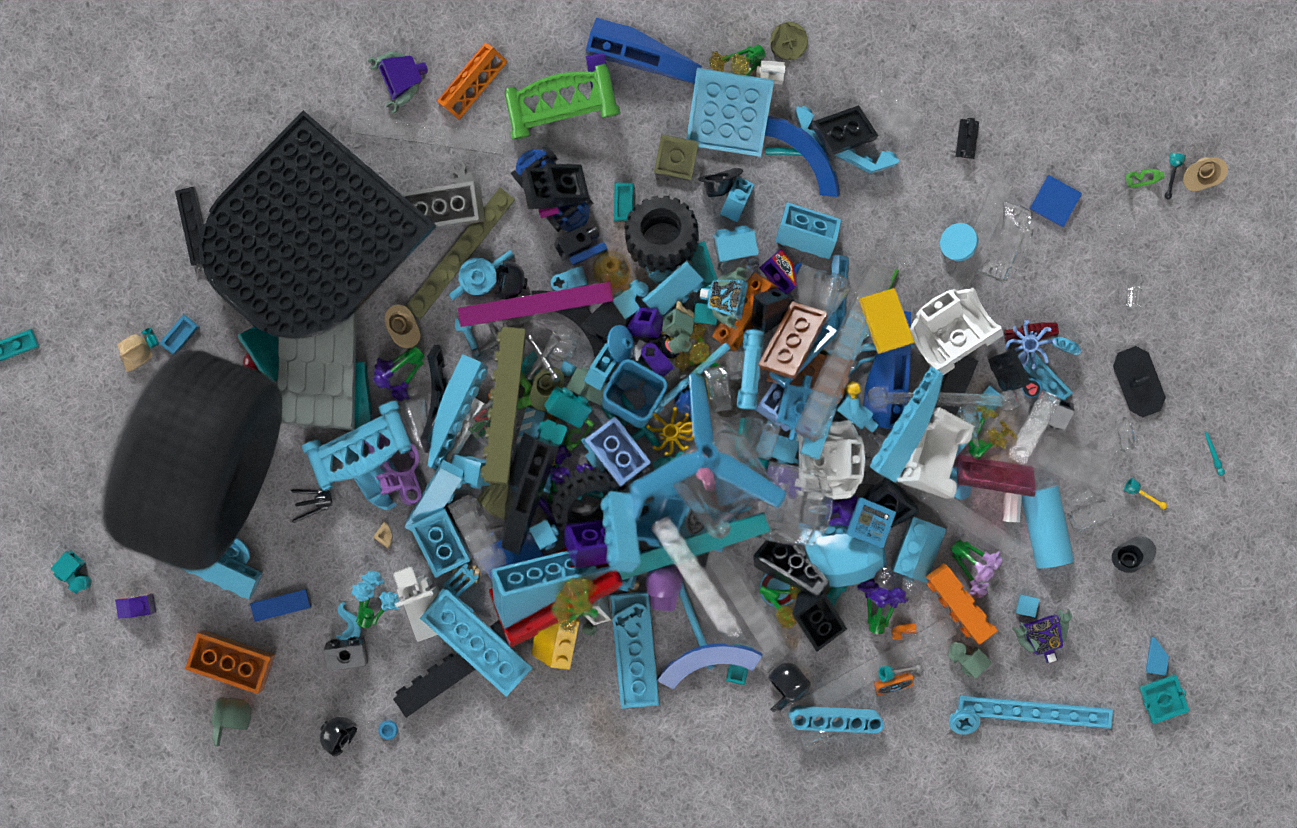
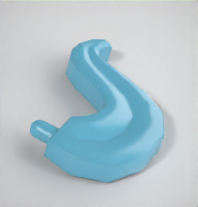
[336,602,362,640]

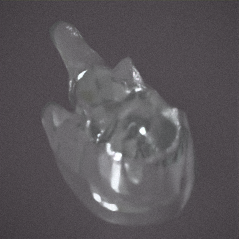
[956,405,982,447]

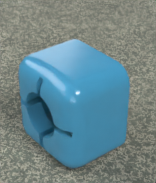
[602,359,667,428]

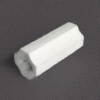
[1002,483,1022,522]

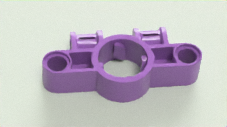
[364,433,421,506]

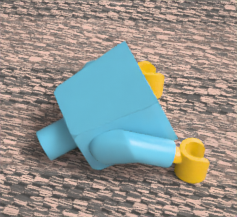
[836,381,879,432]

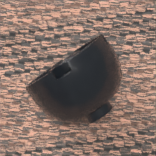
[495,260,528,299]
[320,717,357,757]

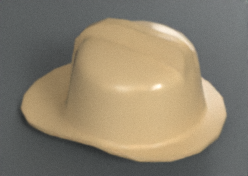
[1183,157,1228,191]
[384,305,421,348]
[117,334,153,372]

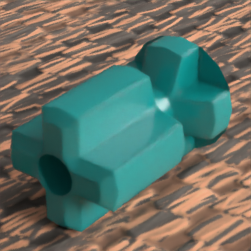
[141,328,159,348]

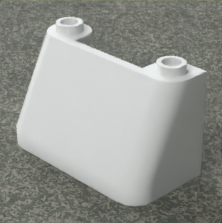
[897,408,974,499]

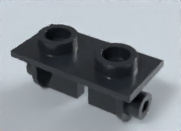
[955,118,979,159]

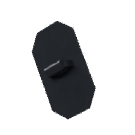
[1113,346,1166,418]

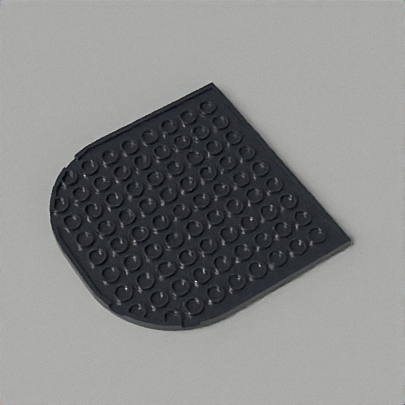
[199,110,437,339]

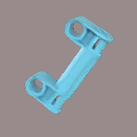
[737,330,764,410]

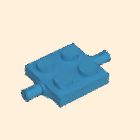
[776,375,824,442]

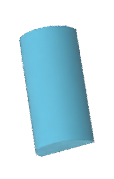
[1022,485,1074,569]

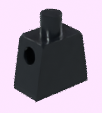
[554,226,600,261]
[751,288,794,334]
[580,302,627,344]

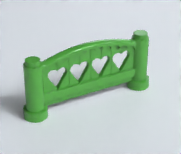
[504,64,621,140]

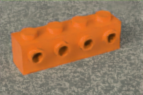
[712,272,779,352]

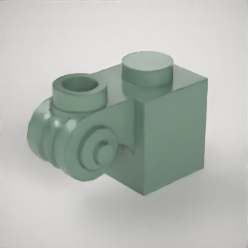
[662,308,694,353]
[948,641,992,679]

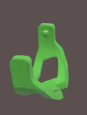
[1125,169,1165,188]
[565,418,594,451]

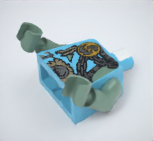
[700,268,748,329]

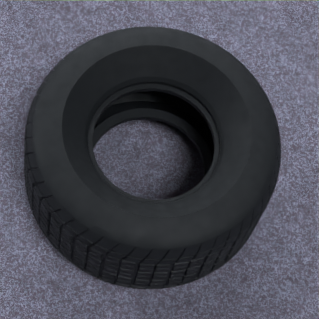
[102,350,282,571]

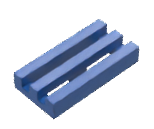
[570,242,608,266]

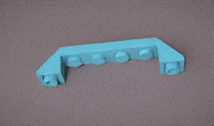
[794,106,899,174]

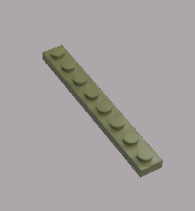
[406,188,515,319]

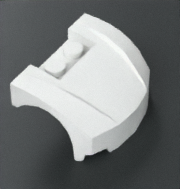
[910,288,1003,375]
[795,420,865,499]

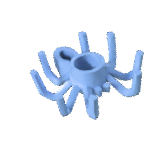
[1005,319,1057,369]

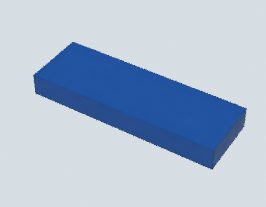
[250,589,311,622]

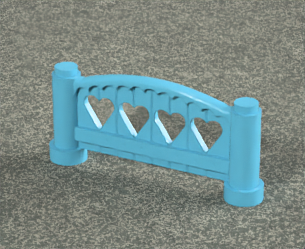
[301,401,411,491]

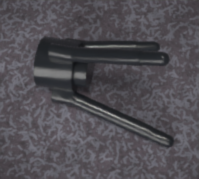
[291,489,333,523]

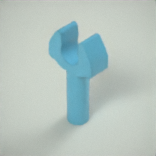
[455,318,479,350]

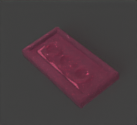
[956,455,1036,497]

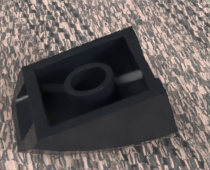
[864,477,919,528]

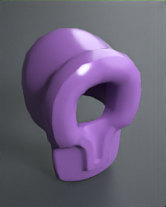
[646,564,682,612]

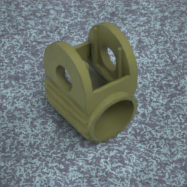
[477,483,509,520]

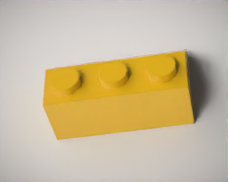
[531,616,580,670]

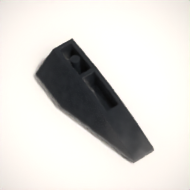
[501,432,560,555]

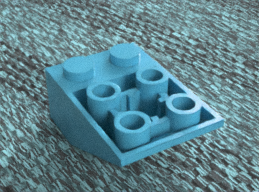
[712,225,758,261]

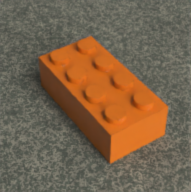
[185,630,276,694]

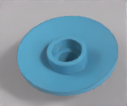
[607,325,634,363]

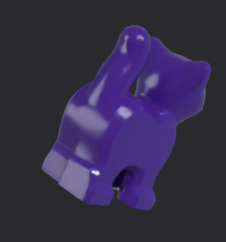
[824,495,858,526]

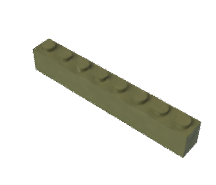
[481,327,526,485]

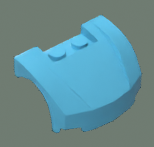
[799,522,887,587]

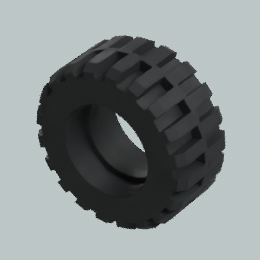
[624,195,699,273]

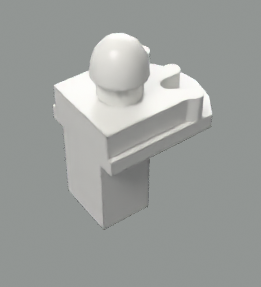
[632,340,655,363]

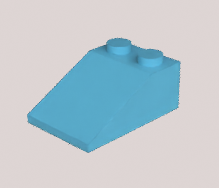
[410,509,471,577]

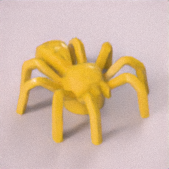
[646,407,694,456]

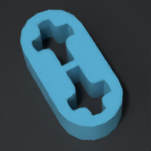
[612,602,647,630]

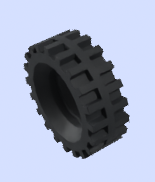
[549,467,624,535]

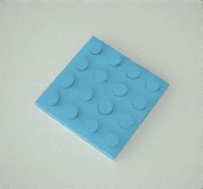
[686,68,774,157]

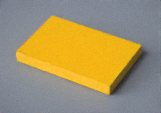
[859,288,914,354]

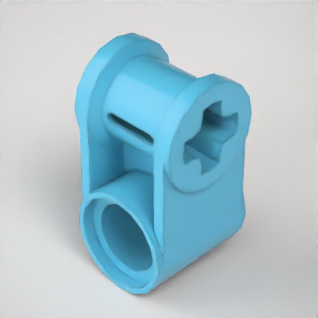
[550,266,588,291]

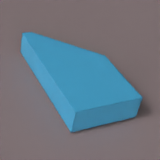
[1145,637,1169,676]

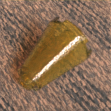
[592,250,630,288]

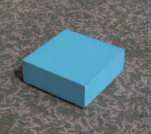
[1015,594,1039,618]

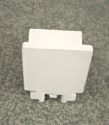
[393,567,440,642]

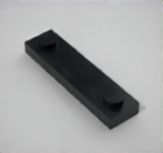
[175,187,203,266]

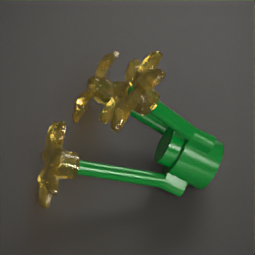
[968,405,1017,460]

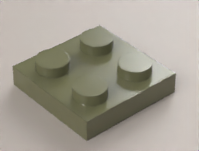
[654,134,699,180]

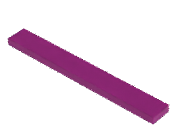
[458,282,613,327]

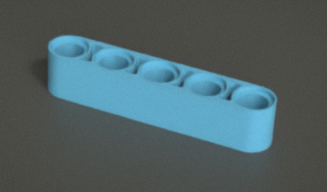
[788,706,884,733]

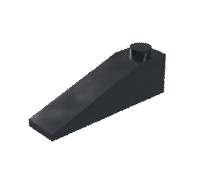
[753,528,829,597]

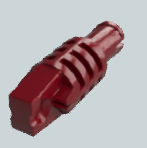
[1004,322,1059,342]

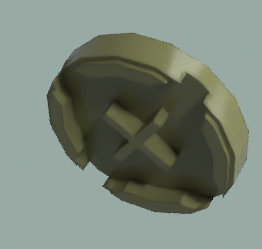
[770,22,808,61]

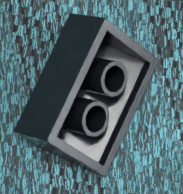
[792,590,847,652]

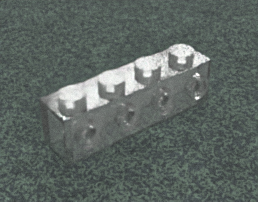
[448,495,507,575]

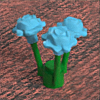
[351,570,400,628]

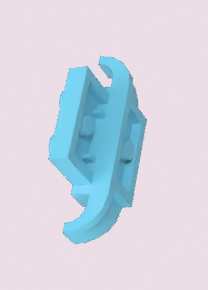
[347,448,398,510]

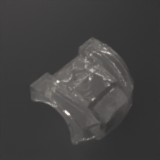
[756,461,833,547]

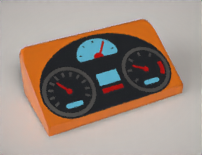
[874,673,914,696]

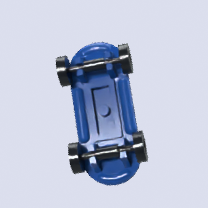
[510,144,594,232]

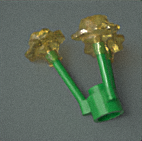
[709,44,766,76]

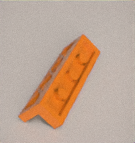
[437,43,508,120]

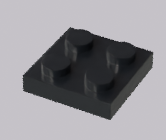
[987,348,1031,394]

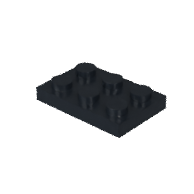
[811,105,879,156]

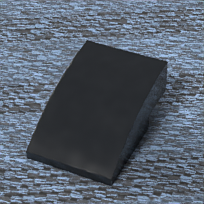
[521,164,590,209]

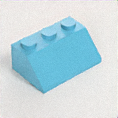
[775,202,841,259]
[643,261,705,318]
[891,516,946,583]

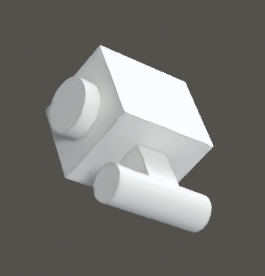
[756,61,785,85]

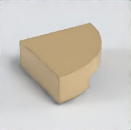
[373,522,392,548]

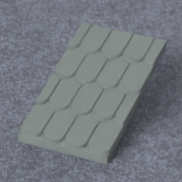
[278,312,356,430]

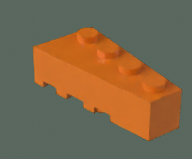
[925,563,998,645]

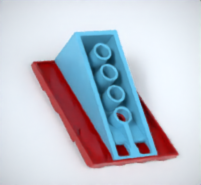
[489,547,622,648]

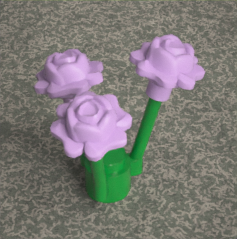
[950,539,1003,599]

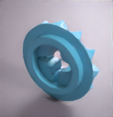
[1052,337,1082,355]
[949,708,980,735]

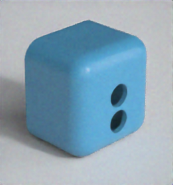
[629,479,688,547]

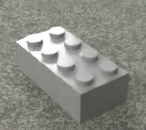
[400,181,485,229]

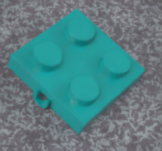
[1139,674,1190,724]

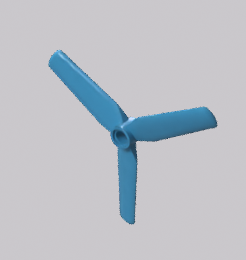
[630,373,786,508]

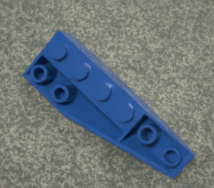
[586,18,702,84]
[863,311,911,429]

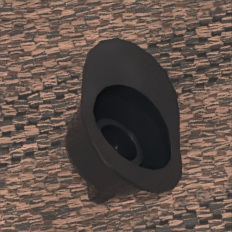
[698,168,744,197]
[1111,536,1156,573]

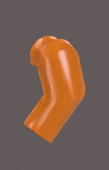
[891,624,916,640]

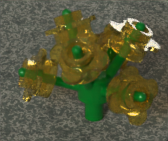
[552,577,599,633]

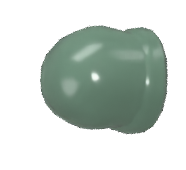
[212,697,251,747]

